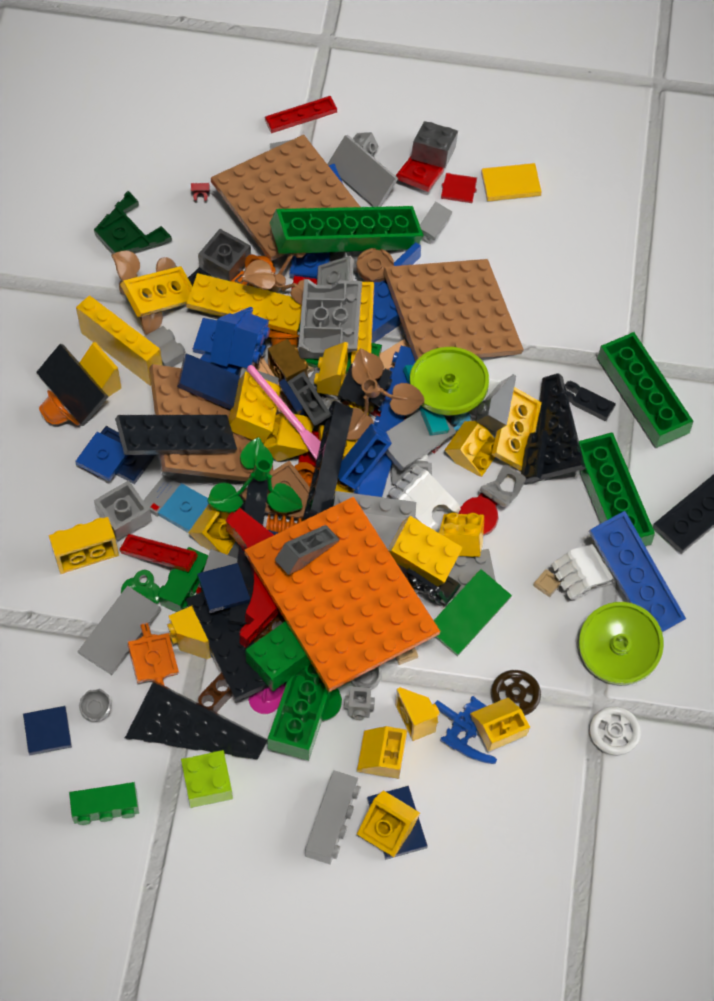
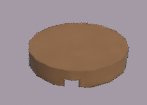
[357,248,394,282]

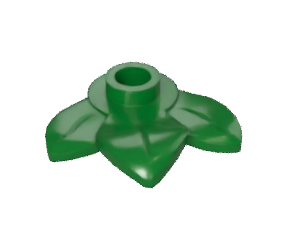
[121,570,160,605]

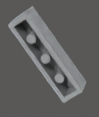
[305,770,361,865]

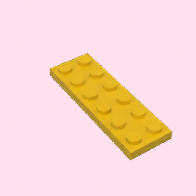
[186,273,302,335]

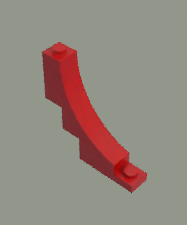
[226,508,280,648]

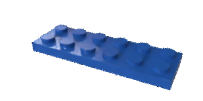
[589,511,686,632]

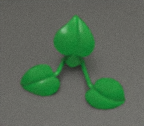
[207,437,303,513]

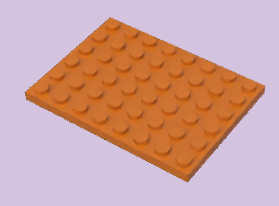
[244,496,440,692]

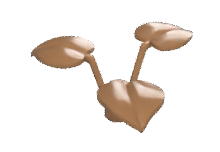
[111,251,177,336]
[242,253,306,305]
[347,348,425,440]

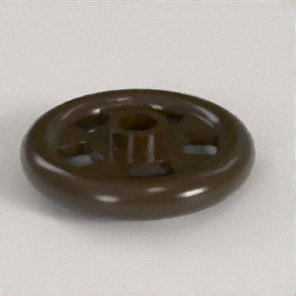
[491,670,541,716]

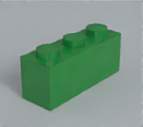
[158,547,208,612]
[69,782,139,825]

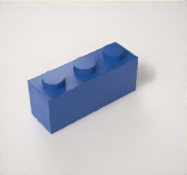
[338,423,392,490]

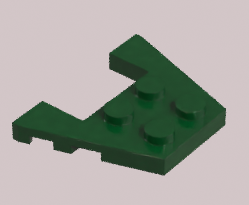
[94,191,172,254]

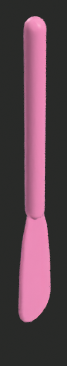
[247,365,321,460]

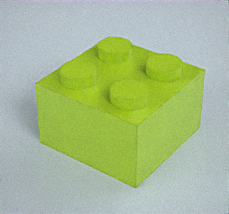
[181,750,233,808]

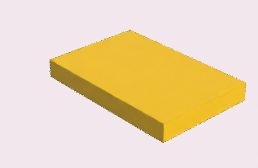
[481,163,542,201]

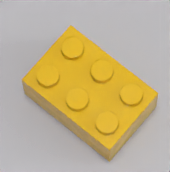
[229,371,281,443]
[388,516,463,587]
[48,517,119,574]

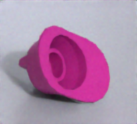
[248,682,286,714]

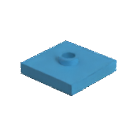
[158,483,208,532]

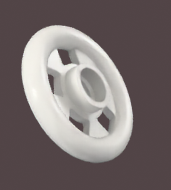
[590,707,641,755]

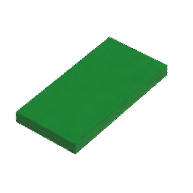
[434,569,512,656]

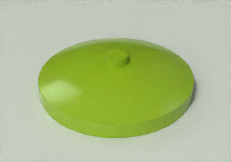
[410,347,489,415]
[579,602,664,685]

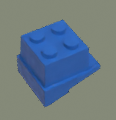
[210,307,270,368]

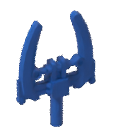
[435,696,497,764]

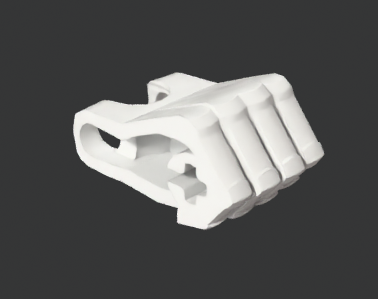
[388,465,461,532]
[551,544,617,600]

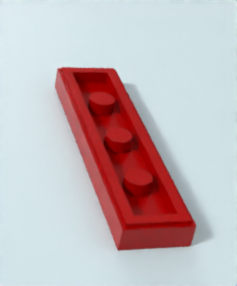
[265,96,337,134]
[119,534,198,572]

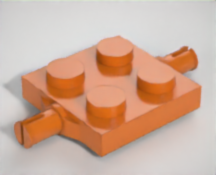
[127,623,179,686]

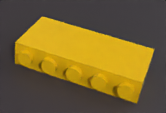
[76,295,162,386]

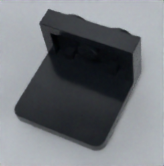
[338,363,392,413]
[406,568,461,605]

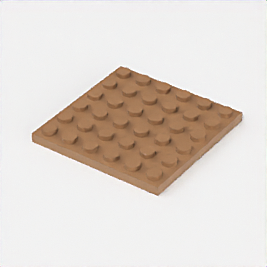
[211,134,360,261]
[383,259,524,361]
[149,364,273,481]

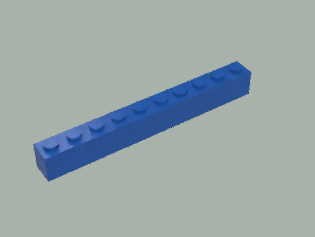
[354,345,416,497]

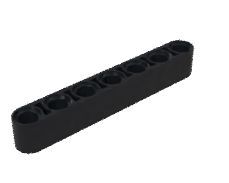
[303,400,353,520]

